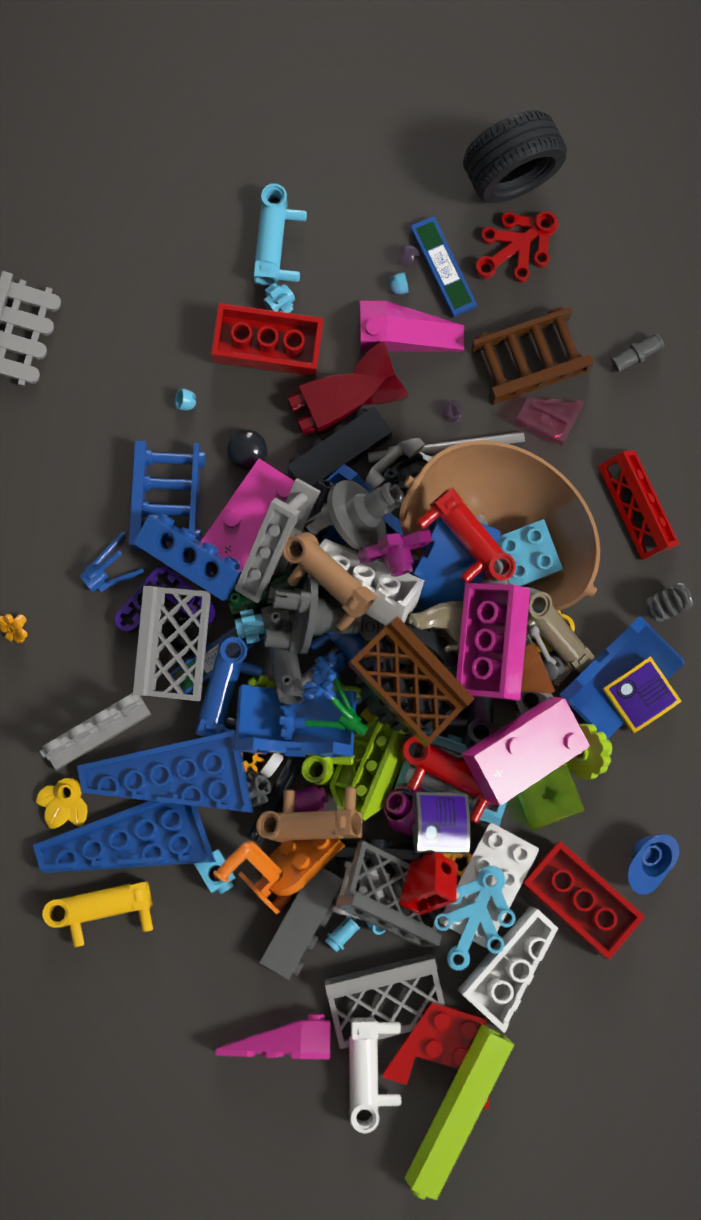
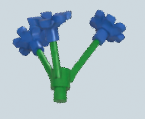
[280,653,369,741]

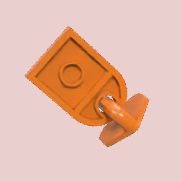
[214,839,345,914]

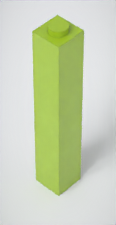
[405,1024,515,1200]

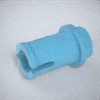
[325,916,360,952]

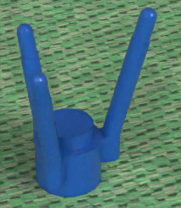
[80,532,144,592]

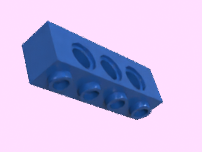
[134,513,243,600]

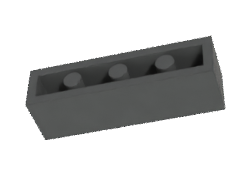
[260,868,343,980]

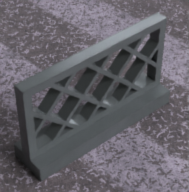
[335,841,442,948]

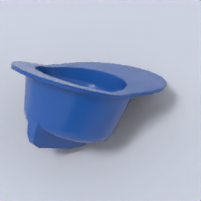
[627,834,680,894]

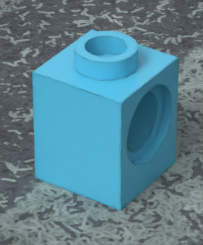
[194,849,237,895]

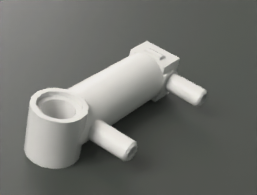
[349,1017,401,1133]

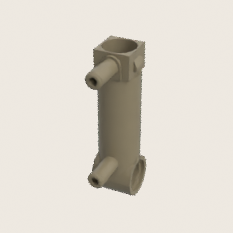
[525,587,595,686]

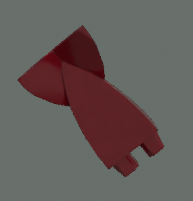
[288,342,408,435]

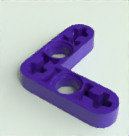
[115,567,216,633]

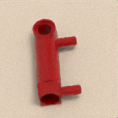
[417,488,516,583]
[400,737,493,823]

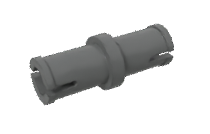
[611,333,665,373]

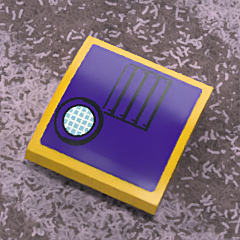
[602,656,682,734]

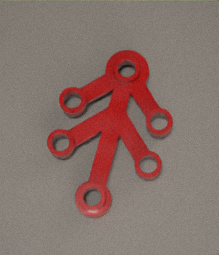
[475,211,558,283]

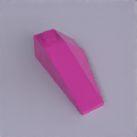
[360,301,464,352]
[216,1014,330,1059]

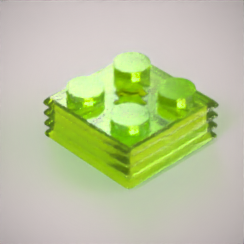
[518,763,584,830]

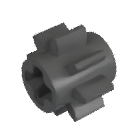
[246,772,271,808]

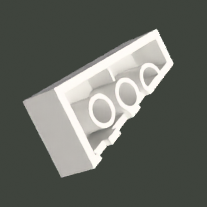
[457,906,558,1033]

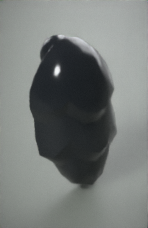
[384,452,434,490]

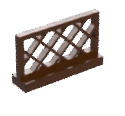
[348,616,475,747]

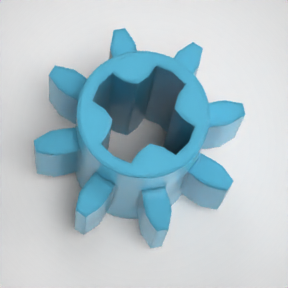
[263,283,295,313]
[235,609,265,644]

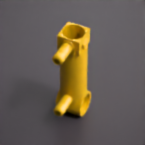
[43,882,153,947]

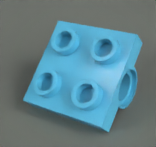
[498,519,563,586]

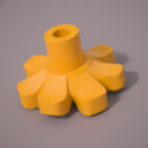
[0,613,28,643]

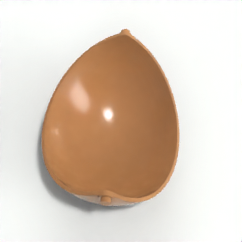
[400,440,600,611]

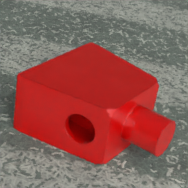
[399,852,457,915]

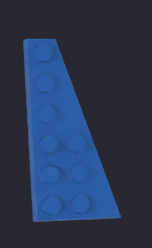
[77,730,253,813]
[33,801,216,873]

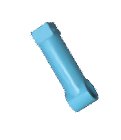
[254,183,307,286]

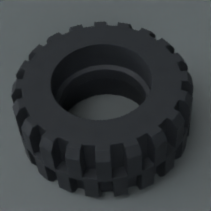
[356,623,458,734]

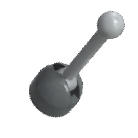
[529,626,565,680]

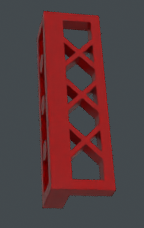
[598,450,680,560]

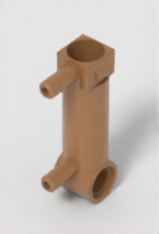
[282,532,377,632]
[256,787,363,843]

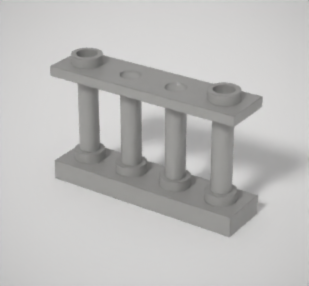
[234,478,321,603]

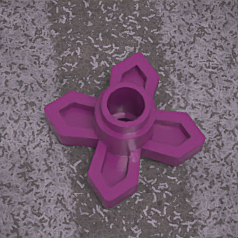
[357,530,433,577]

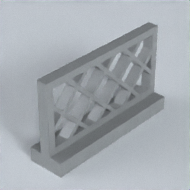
[133,586,211,701]
[324,953,445,1049]

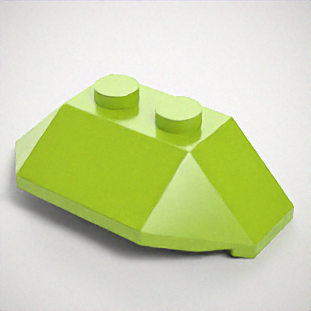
[329,716,405,821]

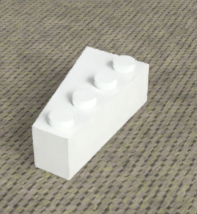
[308,539,424,625]

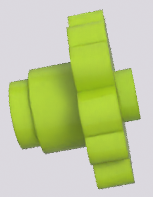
[566,723,612,780]

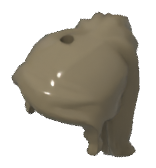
[408,601,464,656]

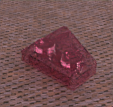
[515,397,585,446]

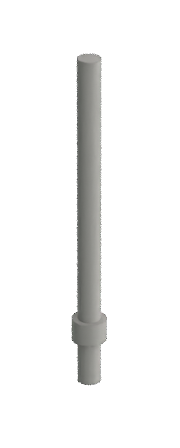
[368,432,525,463]

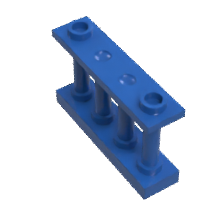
[129,441,206,553]

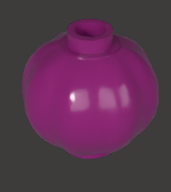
[383,784,427,835]

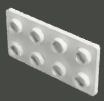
[439,823,539,948]

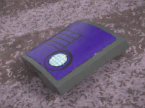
[412,792,470,854]

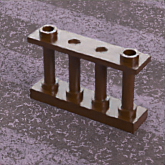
[471,307,594,405]

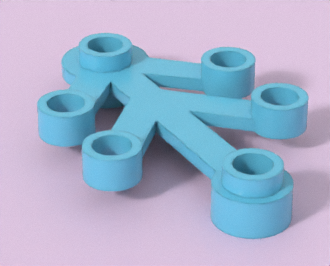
[435,866,515,970]

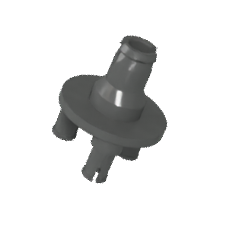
[305,480,404,552]
[264,577,362,654]

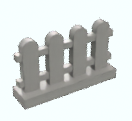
[0,271,61,387]
[40,693,152,771]

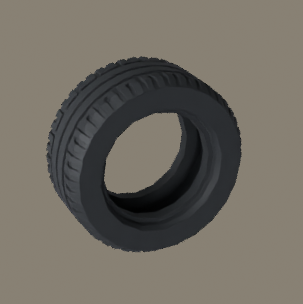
[463,110,567,203]

